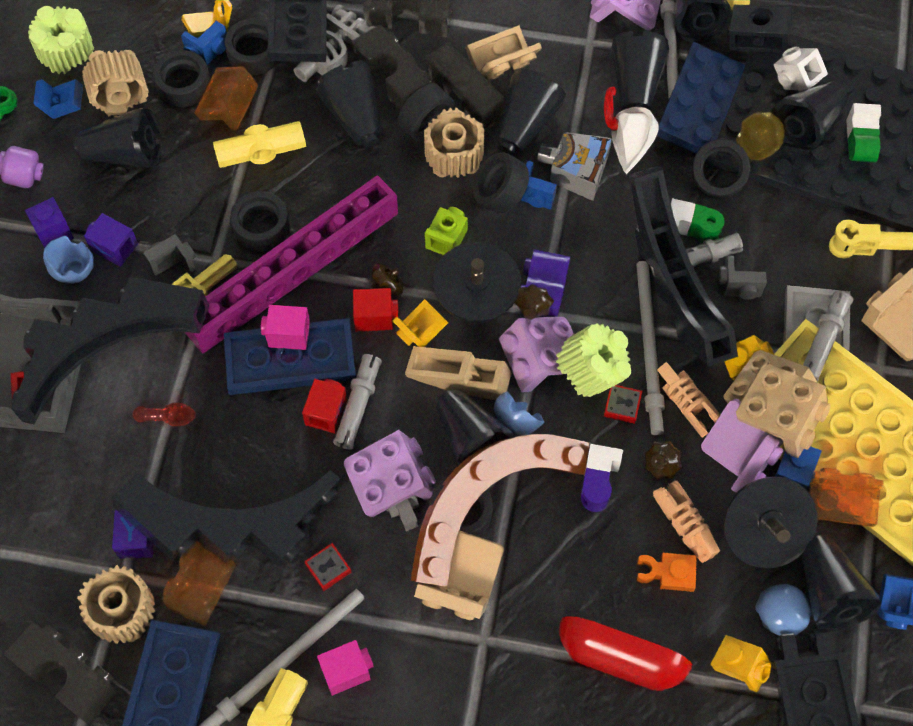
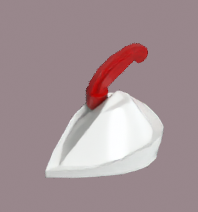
[604,86,659,174]

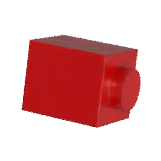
[353,288,398,332]
[302,379,347,434]

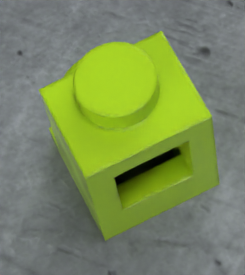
[425,207,468,255]

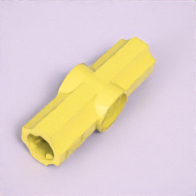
[213,121,306,168]
[247,668,308,726]

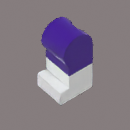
[581,444,623,512]

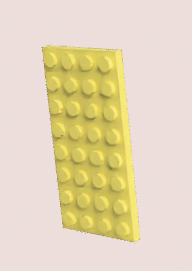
[774,319,913,566]

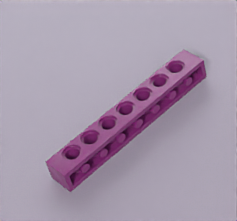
[185,175,398,354]

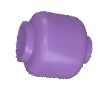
[0,146,44,188]

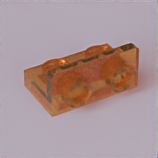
[195,66,258,130]
[809,468,884,527]
[163,542,236,626]

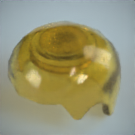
[736,111,785,161]

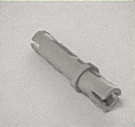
[650,233,743,277]
[803,291,853,382]
[333,354,382,450]

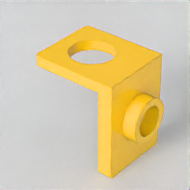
[181,0,232,37]

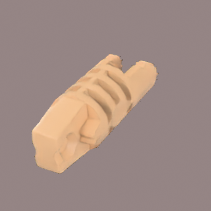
[657,362,721,438]
[653,481,720,563]

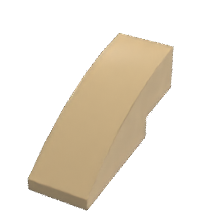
[405,346,512,400]

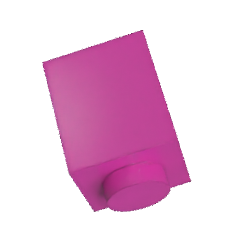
[261,305,310,350]
[317,640,374,696]

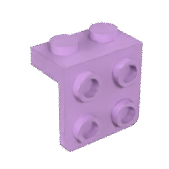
[590,0,661,31]
[499,317,574,392]
[701,399,784,493]
[344,430,436,517]

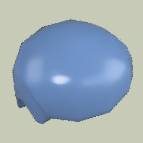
[43,236,94,284]
[494,392,544,436]
[756,584,812,636]

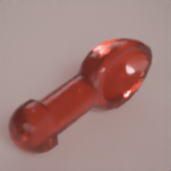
[132,402,196,427]

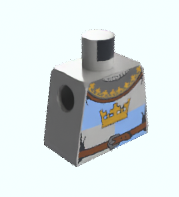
[537,132,612,201]

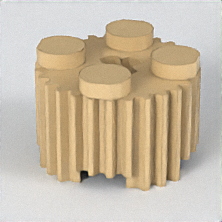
[82,50,149,117]
[424,108,484,178]
[77,565,155,644]

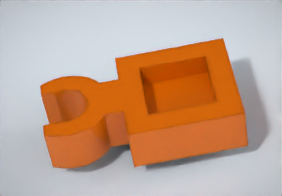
[637,553,696,592]

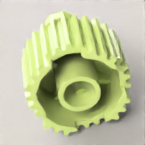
[28,6,94,74]
[556,323,631,397]

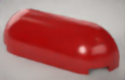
[559,616,693,691]

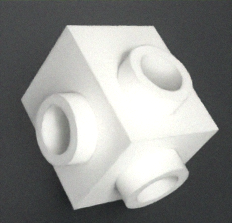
[774,47,828,92]

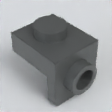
[143,234,196,276]
[718,256,767,300]

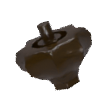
[370,263,404,296]
[515,284,554,320]
[644,440,683,480]

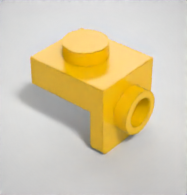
[393,299,449,347]
[724,335,774,380]
[710,635,771,692]

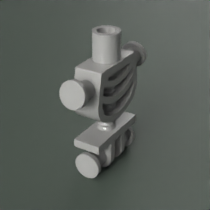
[294,4,377,82]

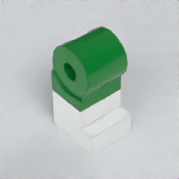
[846,103,881,162]
[671,198,724,243]

